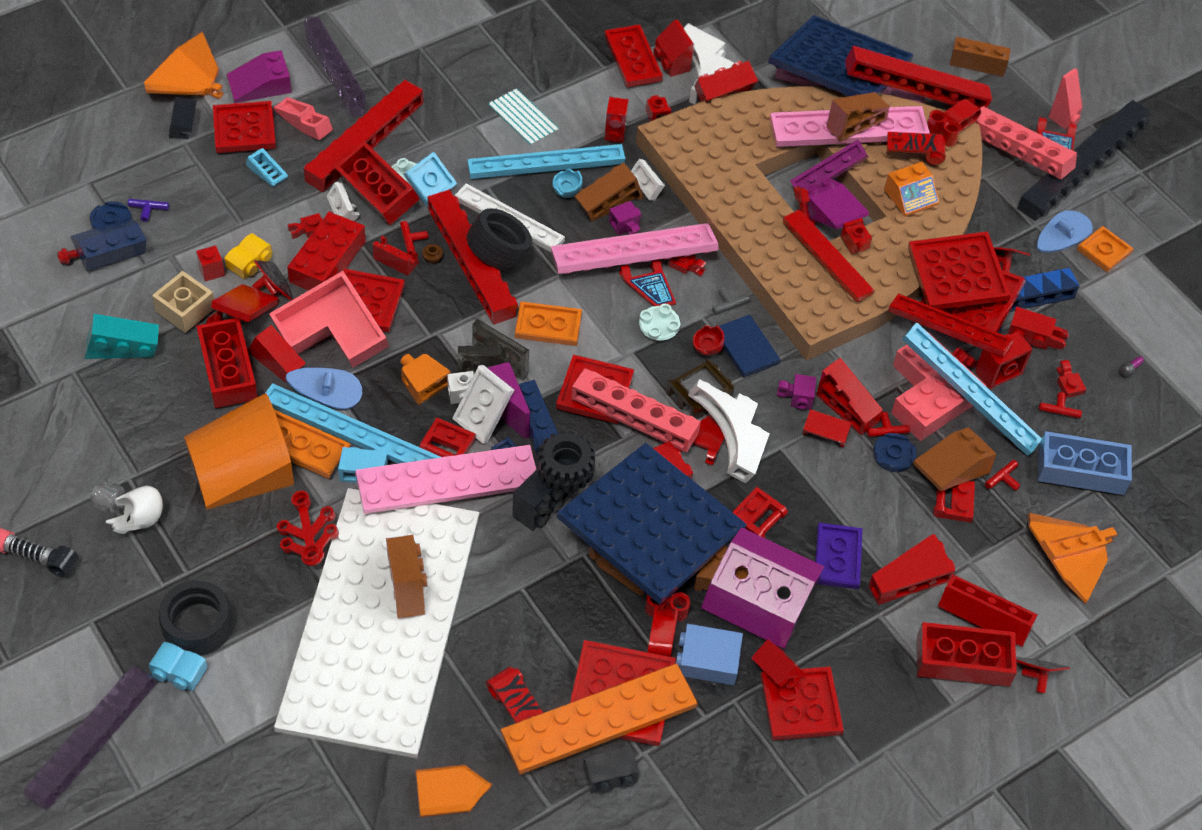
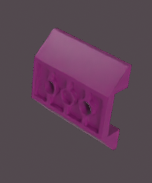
[701,527,824,649]

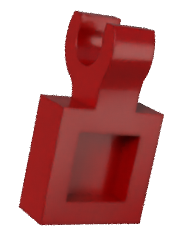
[668,254,706,276]
[1056,360,1087,398]

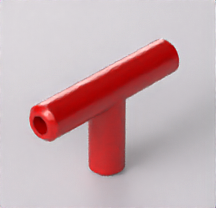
[400,221,428,255]
[1039,392,1082,419]
[867,412,910,437]
[985,460,1020,491]

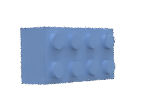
[1038,431,1132,495]

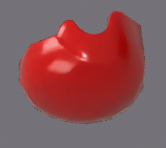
[693,325,724,356]

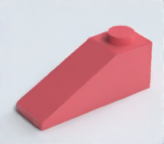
[1049,68,1082,130]

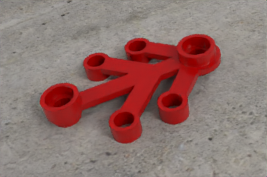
[276,491,339,566]

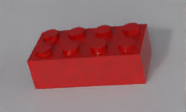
[334,141,420,225]
[287,211,366,291]
[196,318,258,408]
[917,622,1017,687]

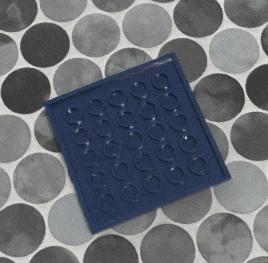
[768,15,914,97]
[556,442,747,604]

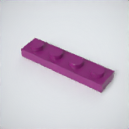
[790,140,869,189]

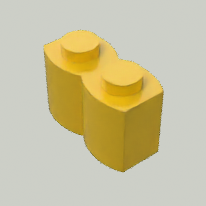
[224,233,272,279]

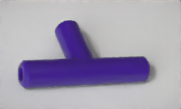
[127,199,169,222]

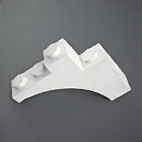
[684,24,734,105]
[688,379,769,483]

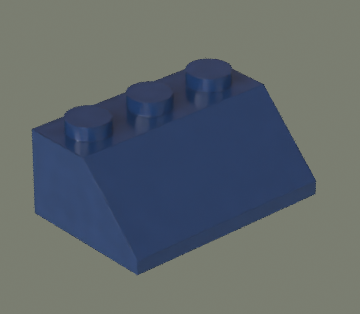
[71,218,146,271]

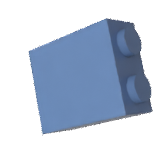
[676,624,743,685]

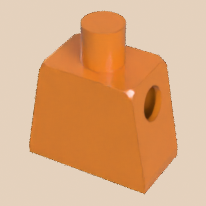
[400,354,451,405]

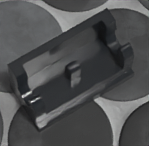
[169,96,197,139]

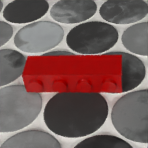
[938,574,1038,647]

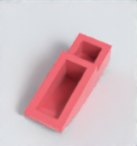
[274,97,333,140]

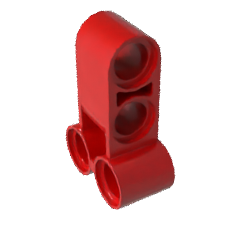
[927,99,982,147]
[645,592,690,657]

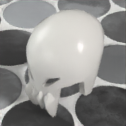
[106,486,163,534]

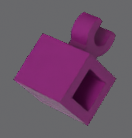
[609,201,641,236]
[777,374,816,410]

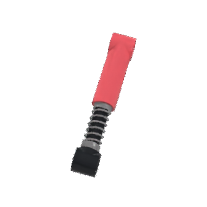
[0,528,79,578]

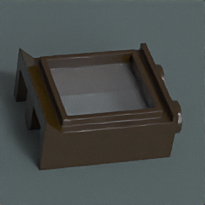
[666,359,734,420]

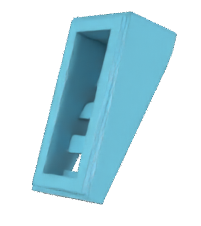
[246,148,288,187]

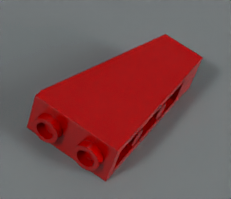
[868,534,955,605]

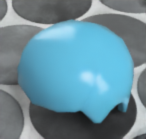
[552,168,583,198]

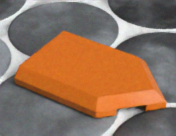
[416,765,492,817]

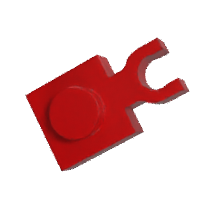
[287,213,322,239]
[952,347,978,369]

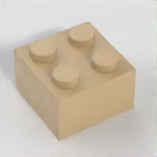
[152,271,214,333]

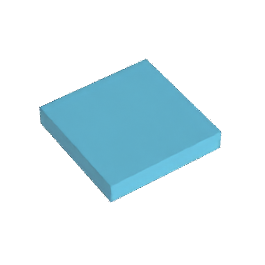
[403,152,457,206]

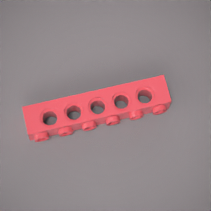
[975,106,1077,179]
[572,368,701,452]

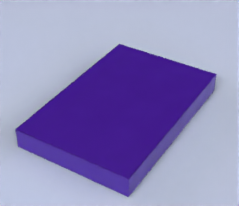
[815,522,863,590]

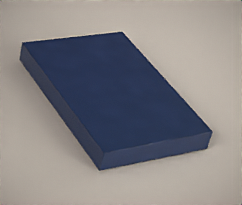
[719,314,781,378]

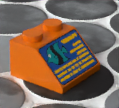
[884,162,939,217]

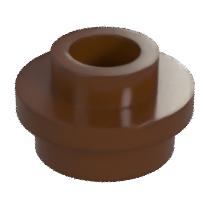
[422,244,443,264]

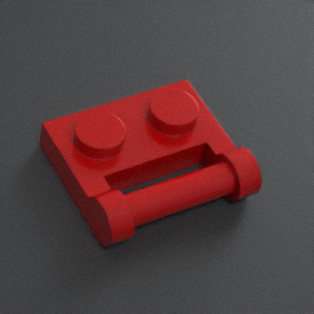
[419,418,476,457]
[933,481,975,523]
[733,487,788,538]

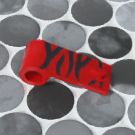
[887,131,946,165]
[485,666,543,723]

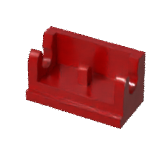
[373,236,419,276]
[803,409,851,448]
[751,639,807,690]

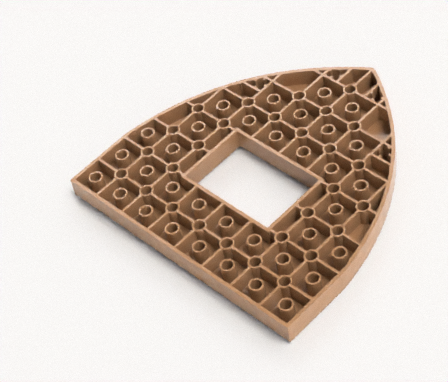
[636,87,982,361]

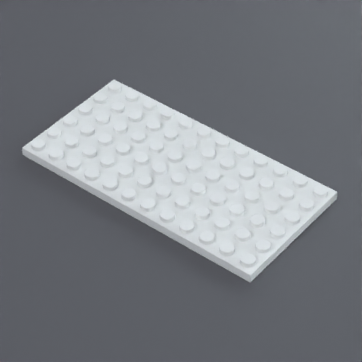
[274,488,479,758]

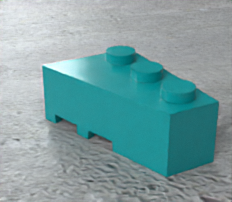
[84,314,159,359]

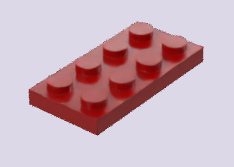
[604,24,663,87]

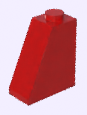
[247,325,306,383]

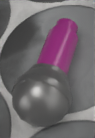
[1120,356,1144,377]

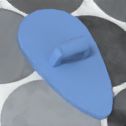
[1037,210,1093,253]
[286,368,362,410]

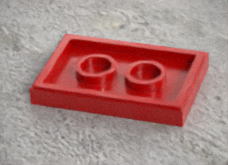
[211,284,279,322]

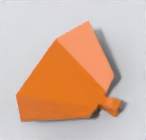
[144,32,224,99]
[1028,513,1117,604]

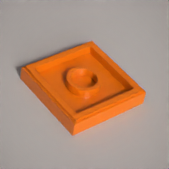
[1077,226,1134,273]

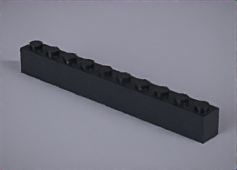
[1017,99,1151,222]

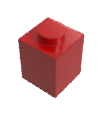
[196,245,225,282]

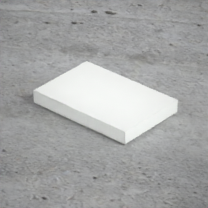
[452,365,514,444]

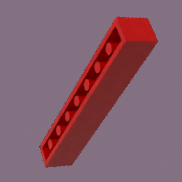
[845,46,993,109]
[304,80,423,193]
[427,189,518,325]

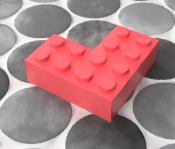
[269,271,389,368]
[891,331,986,441]

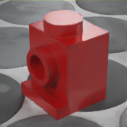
[646,95,671,122]
[841,218,872,254]

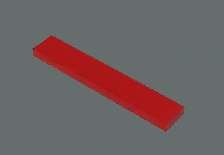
[783,209,874,303]
[888,293,1013,357]

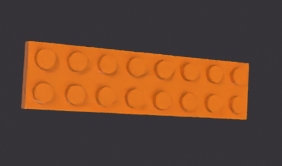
[501,664,697,775]

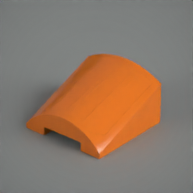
[184,393,294,509]

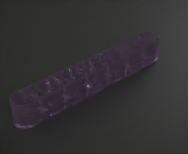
[304,17,366,117]
[24,666,156,810]

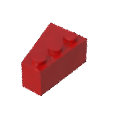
[694,61,758,103]
[816,357,883,436]

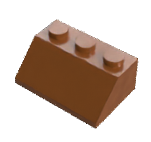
[949,36,1011,77]

